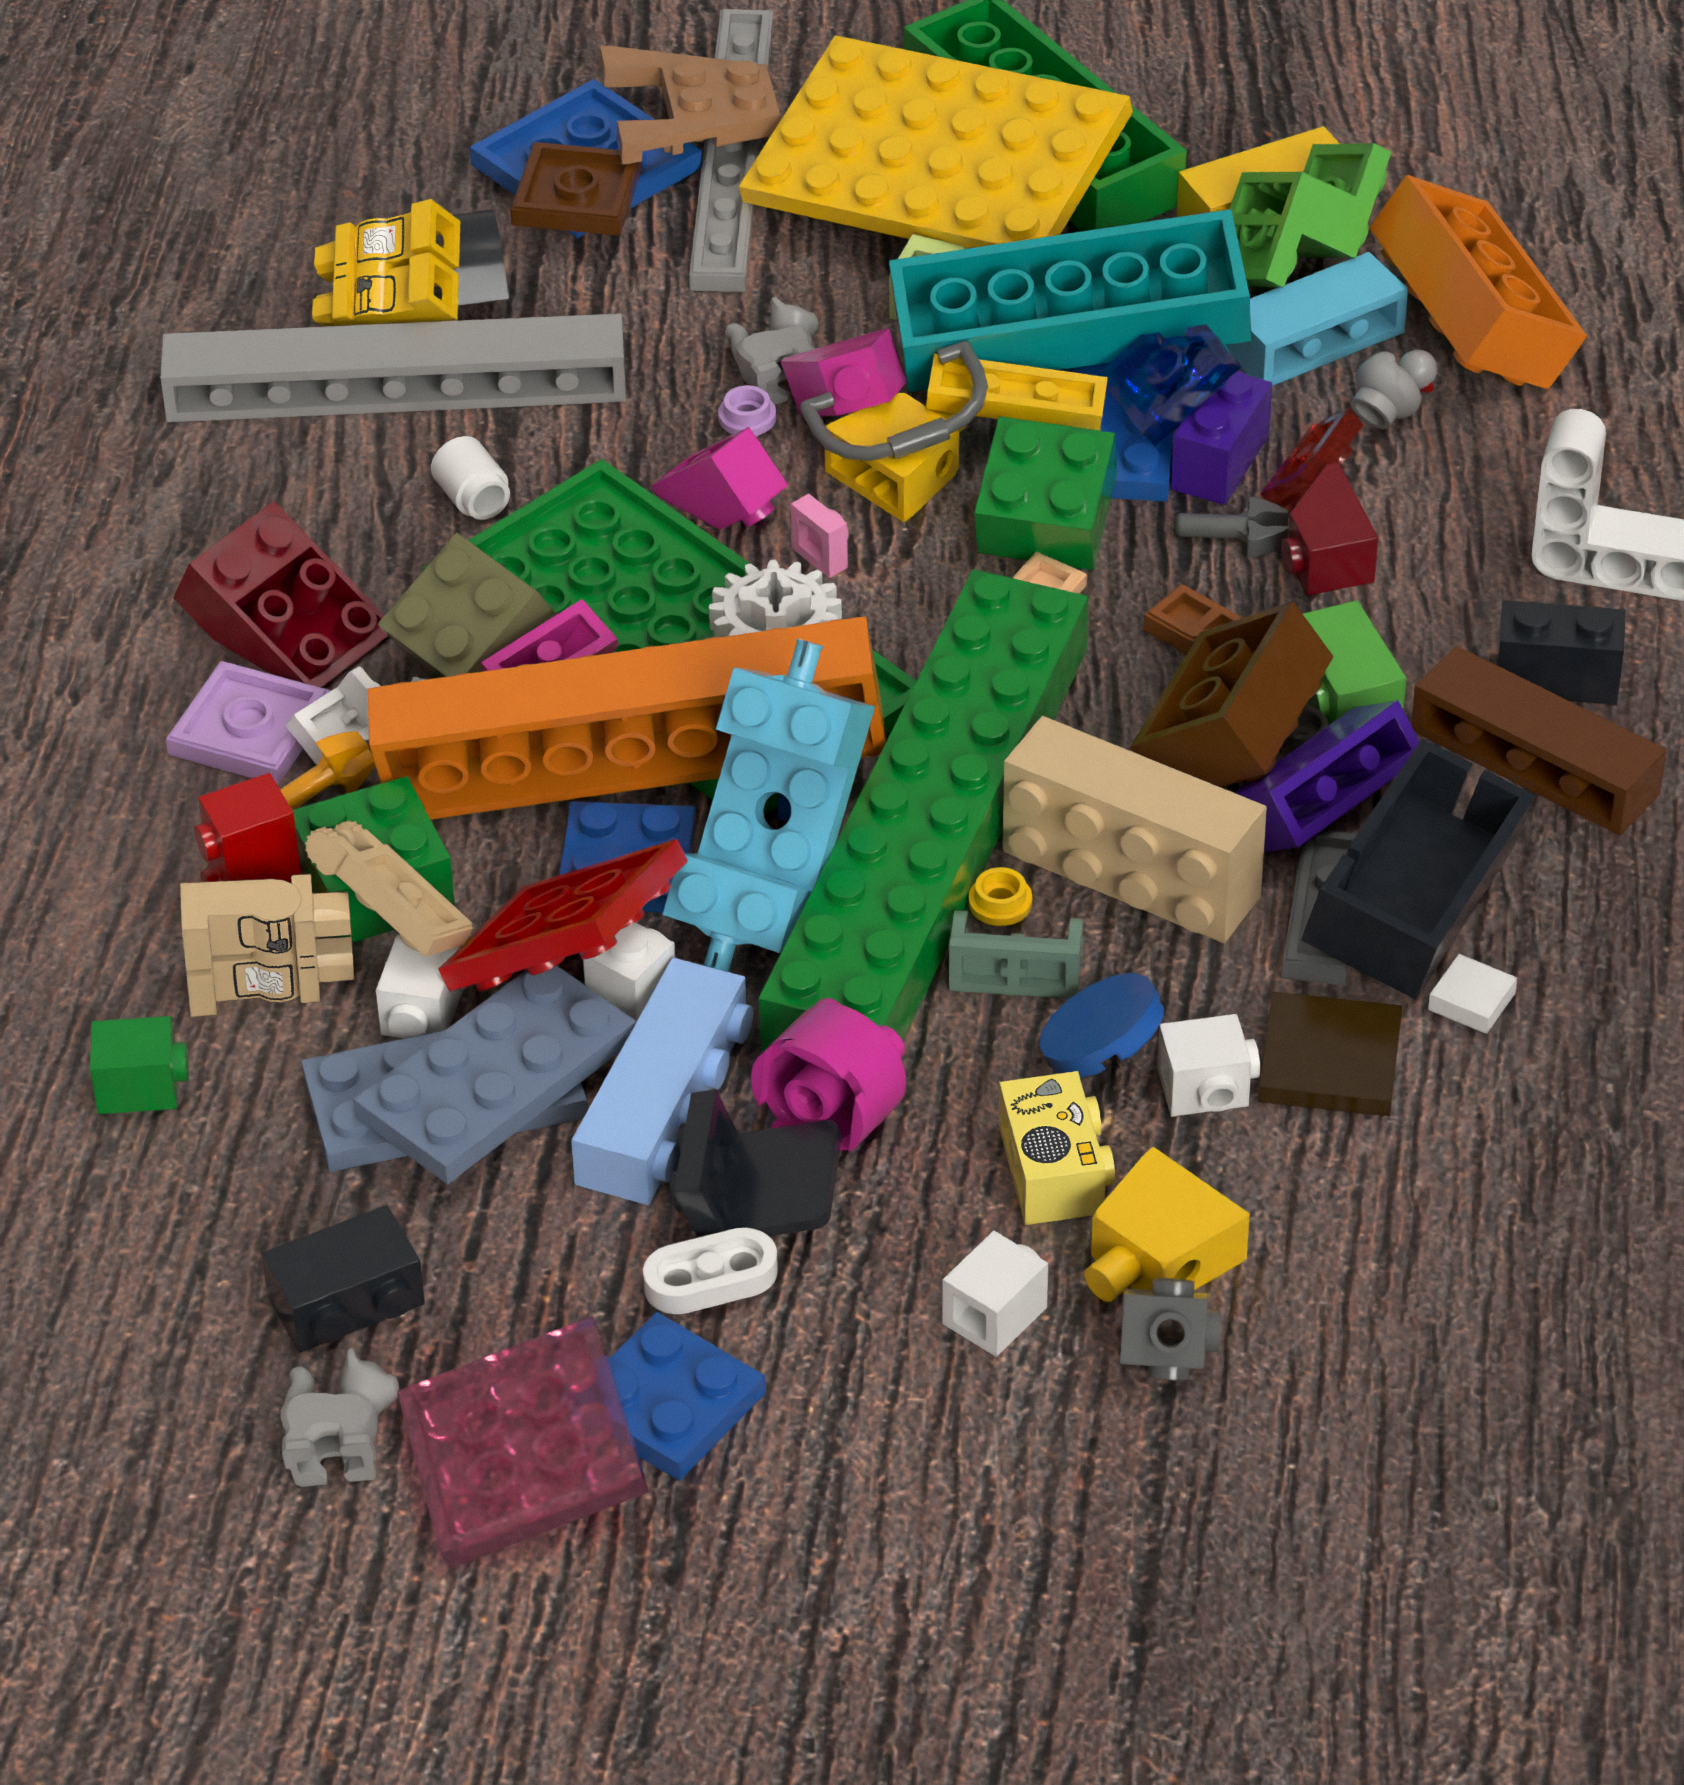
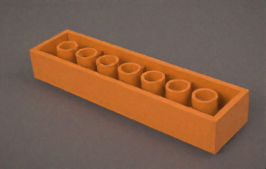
[367,616,886,820]

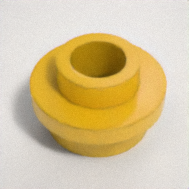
[969,867,1032,926]

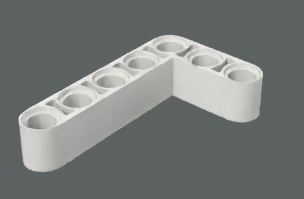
[1532,409,1684,601]

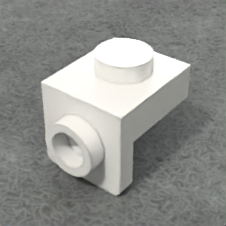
[285,666,380,765]

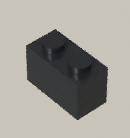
[1496,600,1626,705]
[261,1205,425,1353]

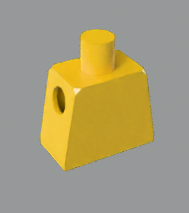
[825,393,966,522]
[1084,1147,1250,1302]

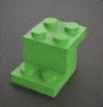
[1230,143,1392,288]

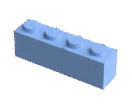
[571,957,753,1205]

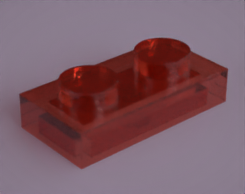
[1260,408,1364,508]

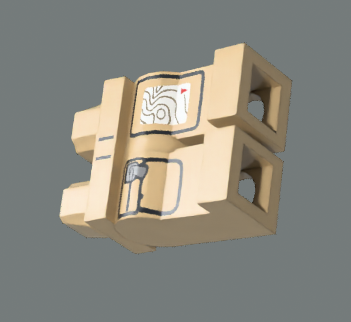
[180,874,354,1017]

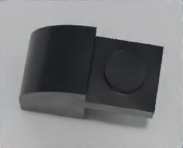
[436,209,509,305]

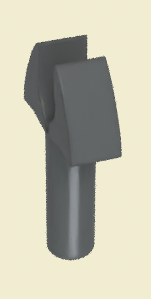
[1175,497,1289,558]

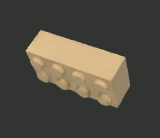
[1003,716,1267,944]

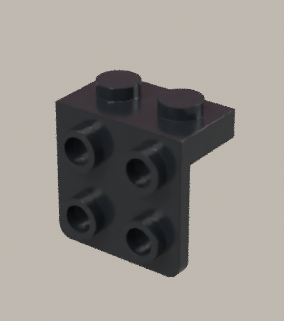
[670,1089,842,1238]

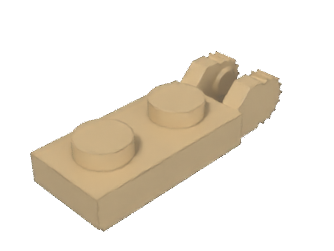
[305,820,473,957]

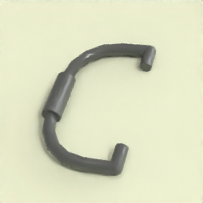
[800,341,988,461]

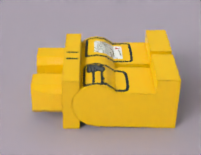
[312,199,461,327]

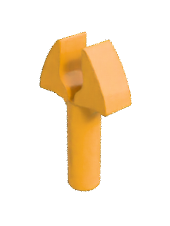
[280,731,375,810]

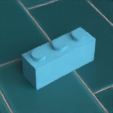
[1225,252,1408,386]

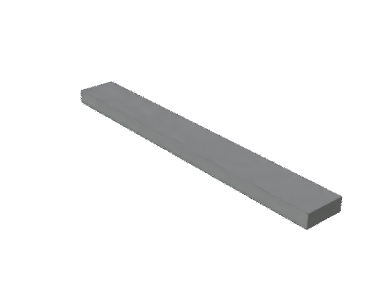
[689,9,774,292]

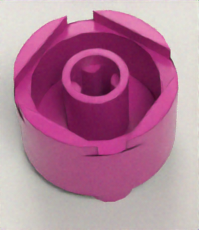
[751,998,906,1153]

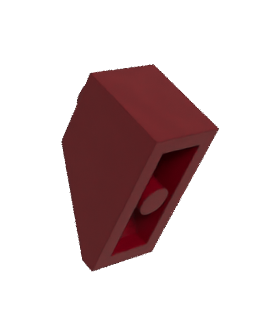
[1281,462,1378,596]

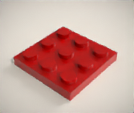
[438,839,688,992]

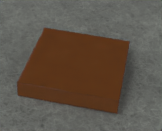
[510,142,642,236]

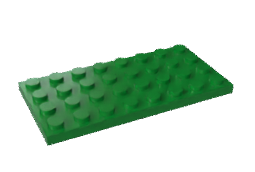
[422,459,916,815]

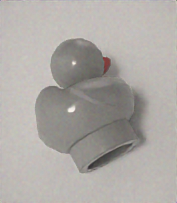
[1350,349,1437,429]

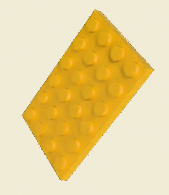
[738,35,1133,249]

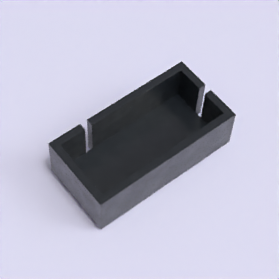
[1301,738,1536,1000]

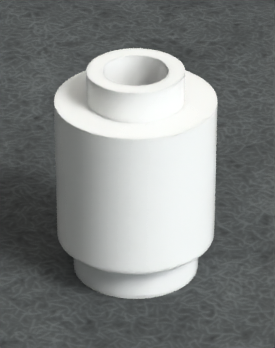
[431,436,510,520]

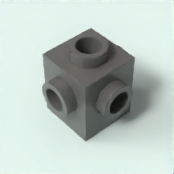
[1120,1278,1221,1380]

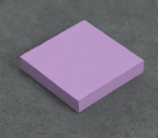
[166,661,330,785]

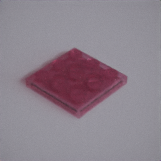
[397,1316,649,1569]

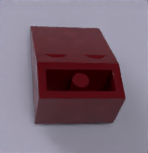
[173,501,390,688]

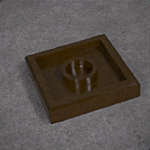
[1258,992,1403,1117]

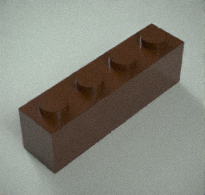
[1411,646,1667,836]

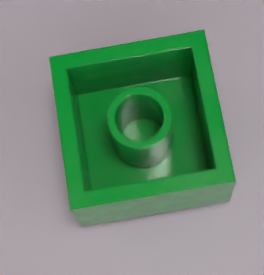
[974,416,1117,570]
[292,776,455,943]

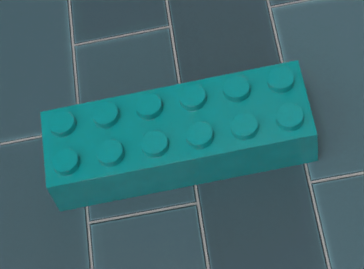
[889,209,1251,392]

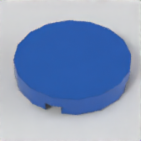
[1039,973,1164,1077]

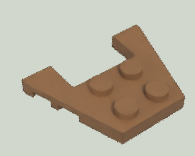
[599,45,781,164]

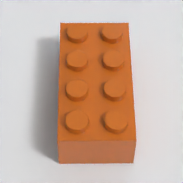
[1370,174,1587,390]

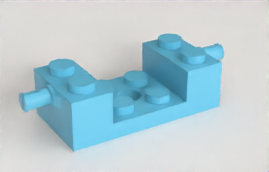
[663,639,875,972]

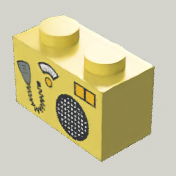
[999,1071,1115,1225]

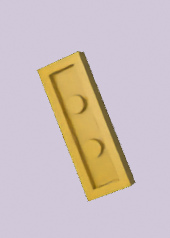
[926,353,1108,431]

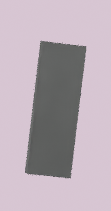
[1281,830,1357,986]

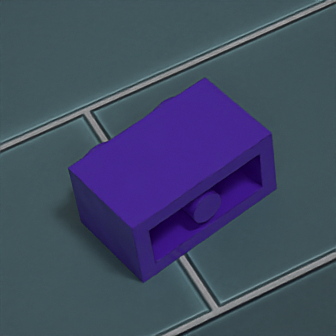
[1171,367,1272,505]

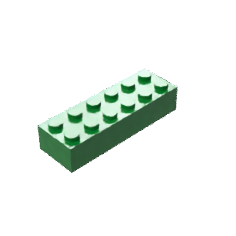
[903,0,1187,231]

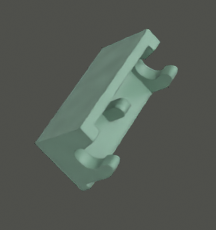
[949,910,1083,999]

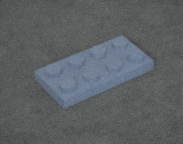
[353,965,636,1185]
[301,1030,588,1172]

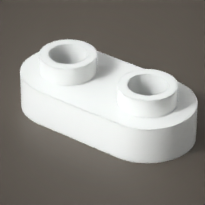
[643,1228,778,1314]

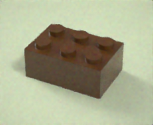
[1130,601,1334,788]

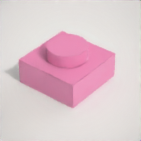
[790,493,849,578]

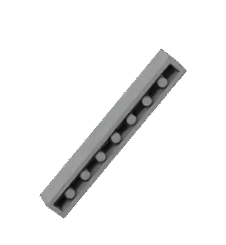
[160,313,626,422]

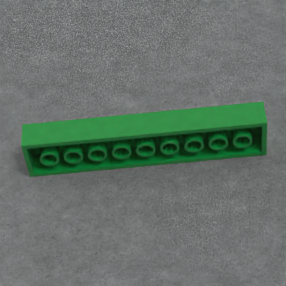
[758,569,1089,1051]

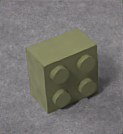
[377,532,557,678]

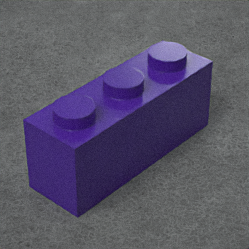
[1235,700,1419,852]

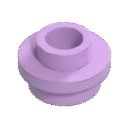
[718,385,776,436]

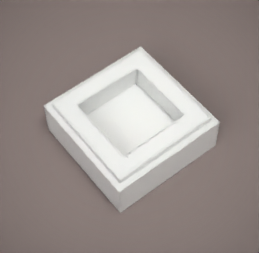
[1428,954,1517,1034]

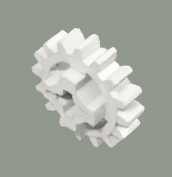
[709,560,842,637]

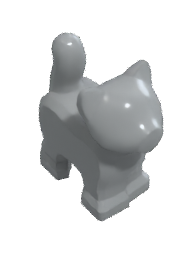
[725,297,819,405]
[280,1348,399,1487]

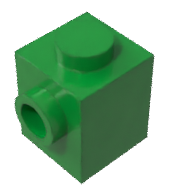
[90,1016,189,1114]

